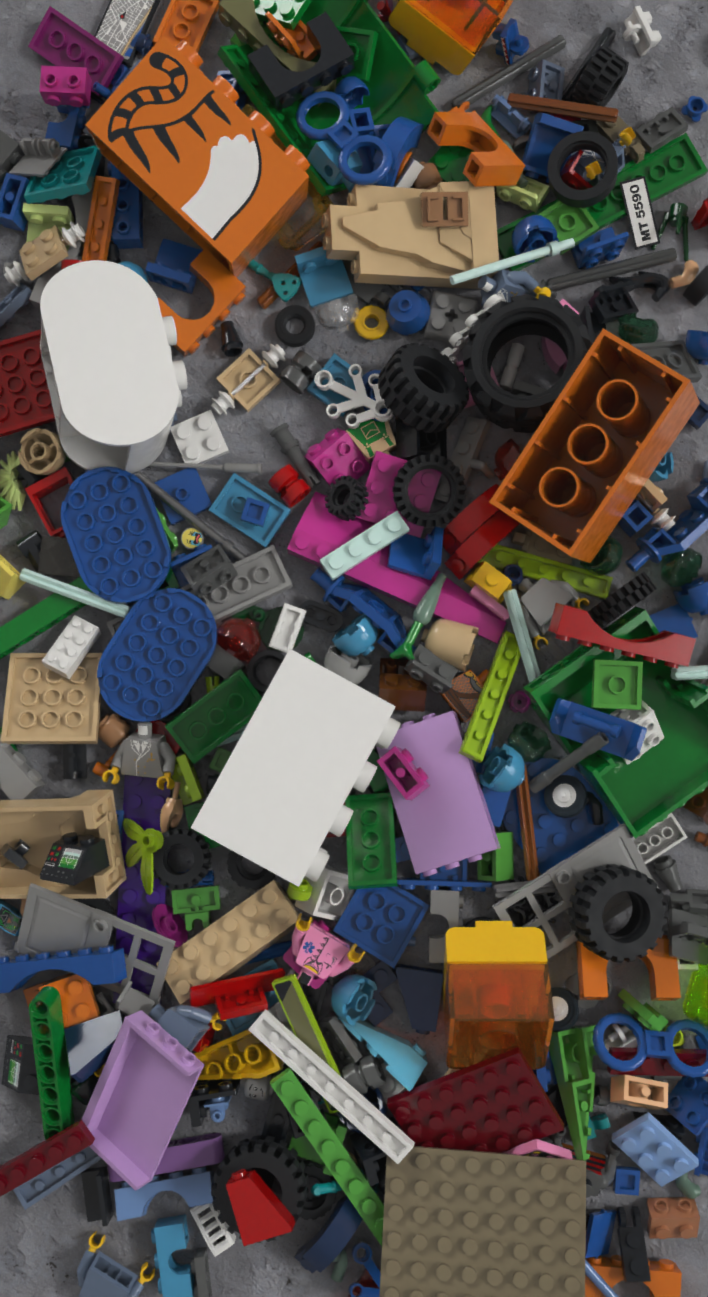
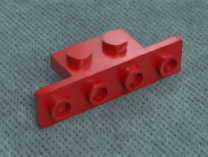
[189,968,285,1021]

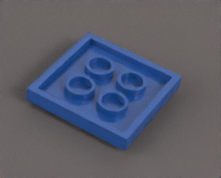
[333,886,430,968]

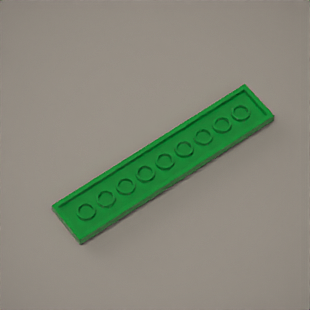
[497,133,708,271]

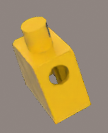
[463,561,512,604]

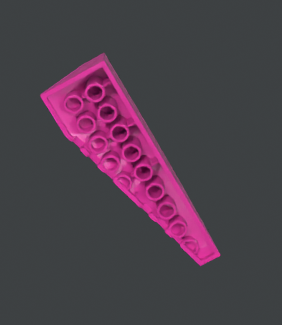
[287,491,506,644]

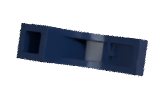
[294,1195,363,1273]

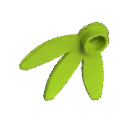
[123,818,164,895]

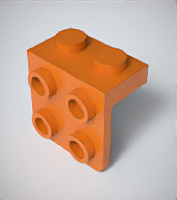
[265,11,318,61]

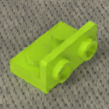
[172,754,205,805]

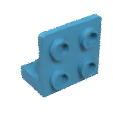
[294,246,353,308]

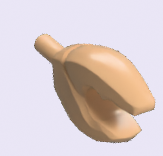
[160,781,183,833]

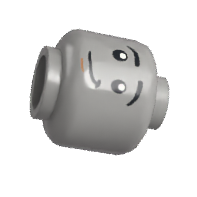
[240,1074,276,1101]

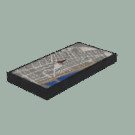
[94,0,160,67]

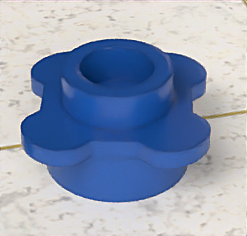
[681,96,708,122]

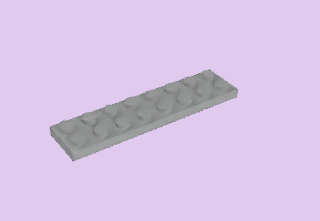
[107,545,293,637]

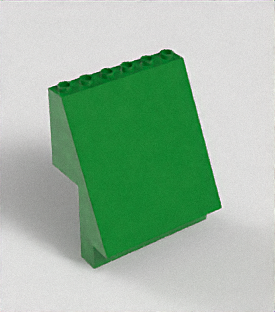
[523,606,708,839]

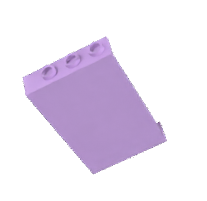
[376,711,501,877]
[82,1010,204,1191]

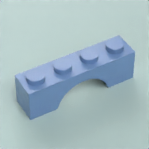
[114,1167,215,1221]

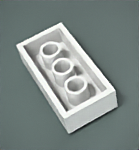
[42,615,101,679]
[631,812,688,865]

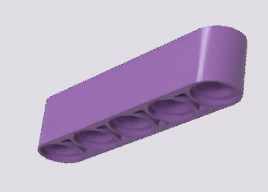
[107,1133,225,1182]

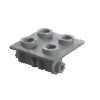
[9,138,68,177]

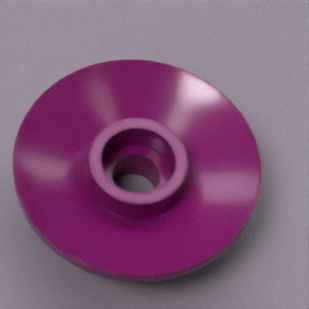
[152,904,188,947]

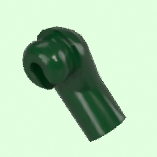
[232,605,265,623]

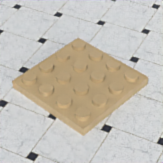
[1,653,102,744]

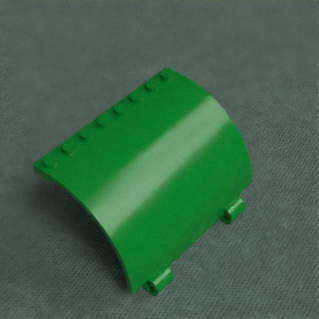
[217,0,441,197]

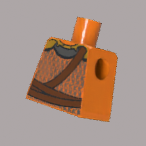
[439,669,489,723]

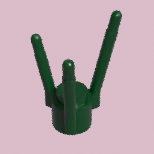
[651,203,689,262]

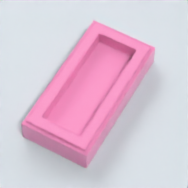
[469,585,509,621]

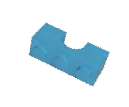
[151,1214,195,1297]

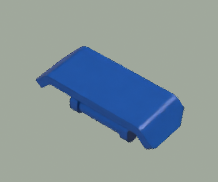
[549,698,647,761]

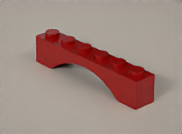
[548,603,696,669]

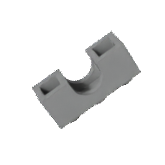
[427,888,463,963]

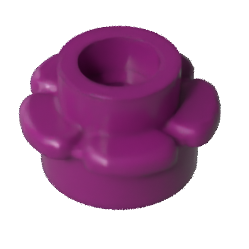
[508,691,531,713]

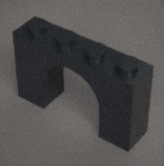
[247,12,355,111]

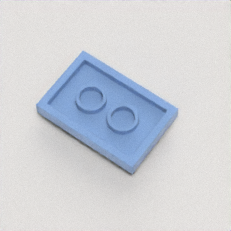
[612,1112,699,1187]

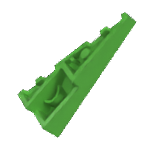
[545,1025,597,1160]

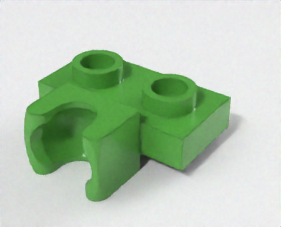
[171,885,221,931]
[617,988,668,1032]

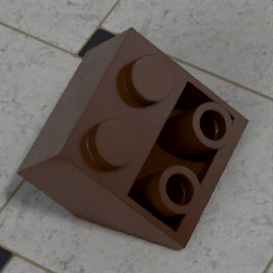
[378,658,427,712]

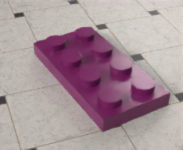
[28,6,124,98]

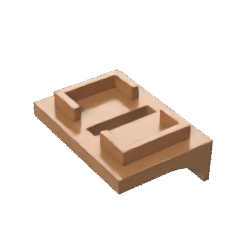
[420,191,468,227]

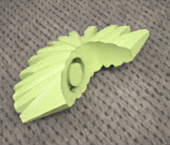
[0,449,26,511]

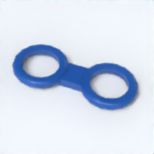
[296,91,393,185]
[592,1013,708,1078]

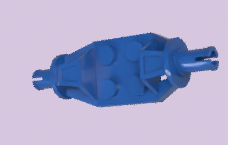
[625,478,708,572]
[310,567,416,657]

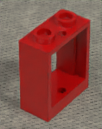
[25,467,75,540]

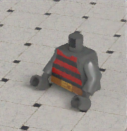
[549,1127,622,1198]

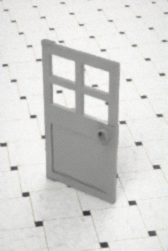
[492,823,659,959]
[14,883,176,1008]

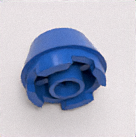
[386,290,430,336]

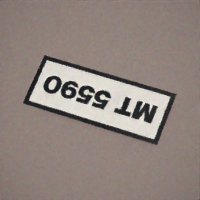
[620,176,660,250]

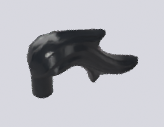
[609,271,670,302]

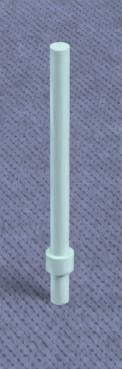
[450,238,575,285]

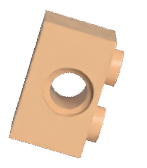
[610,1074,668,1110]

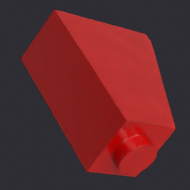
[226,1169,296,1246]

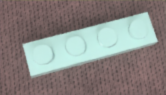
[320,511,410,581]

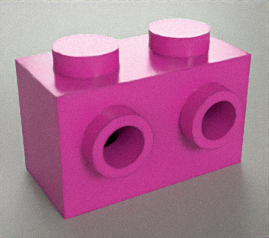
[39,65,92,107]
[377,746,430,801]

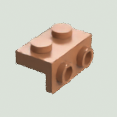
[646,1197,700,1239]

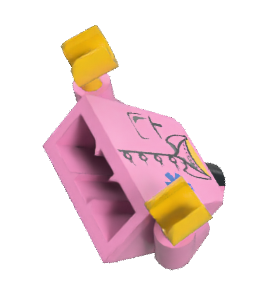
[292,913,365,986]

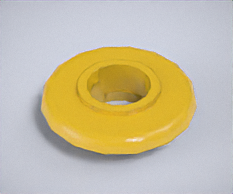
[354,305,389,340]

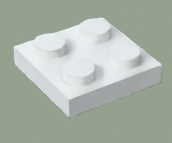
[170,410,229,464]

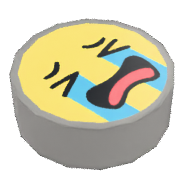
[181,527,204,551]

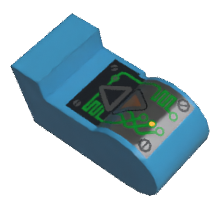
[0,899,23,936]

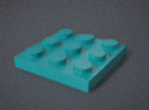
[24,145,102,204]

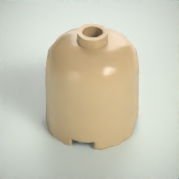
[421,618,479,672]

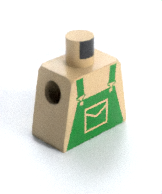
[346,419,396,464]

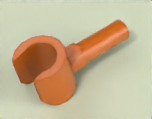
[92,749,118,777]

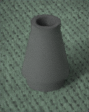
[653,855,683,892]

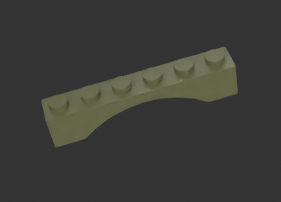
[219,0,337,108]

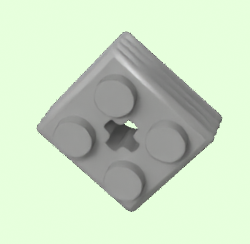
[424,291,478,343]

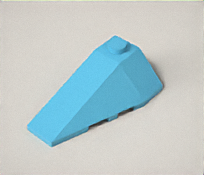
[338,1017,428,1092]

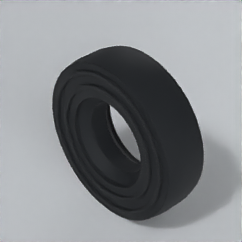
[275,305,315,347]

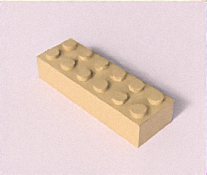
[156,880,304,1005]

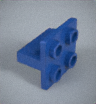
[665,1076,708,1136]

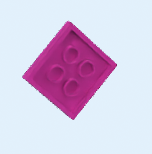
[355,451,442,538]

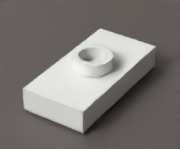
[269,603,307,653]

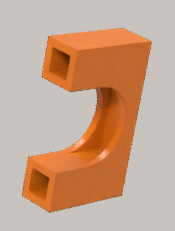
[427,112,525,187]
[158,248,246,357]
[576,935,681,1001]
[585,1255,682,1297]

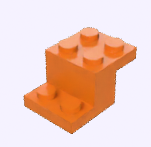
[23,973,101,1029]

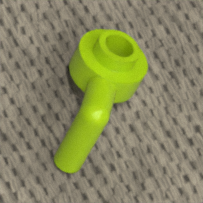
[287,879,313,901]

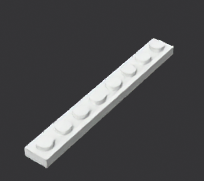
[248,1009,415,1164]

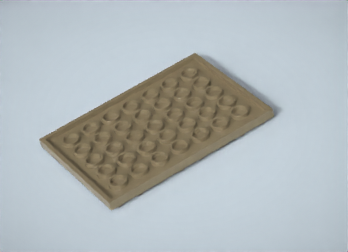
[379,1146,586,1297]

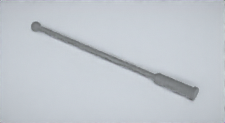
[149,462,263,475]

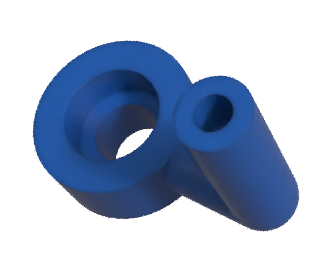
[92,64,131,99]

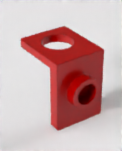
[560,150,593,190]

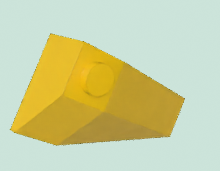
[194,1030,283,1080]

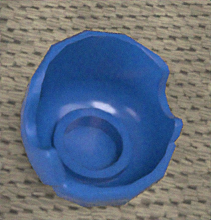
[334,76,370,110]

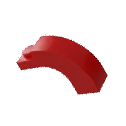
[442,483,500,555]
[444,510,520,580]

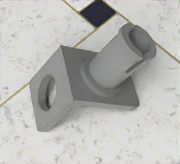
[115,980,155,1016]

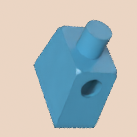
[307,140,362,191]

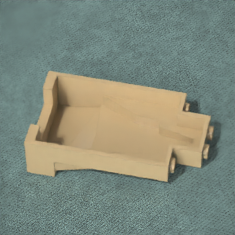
[321,181,499,289]
[0,789,126,899]

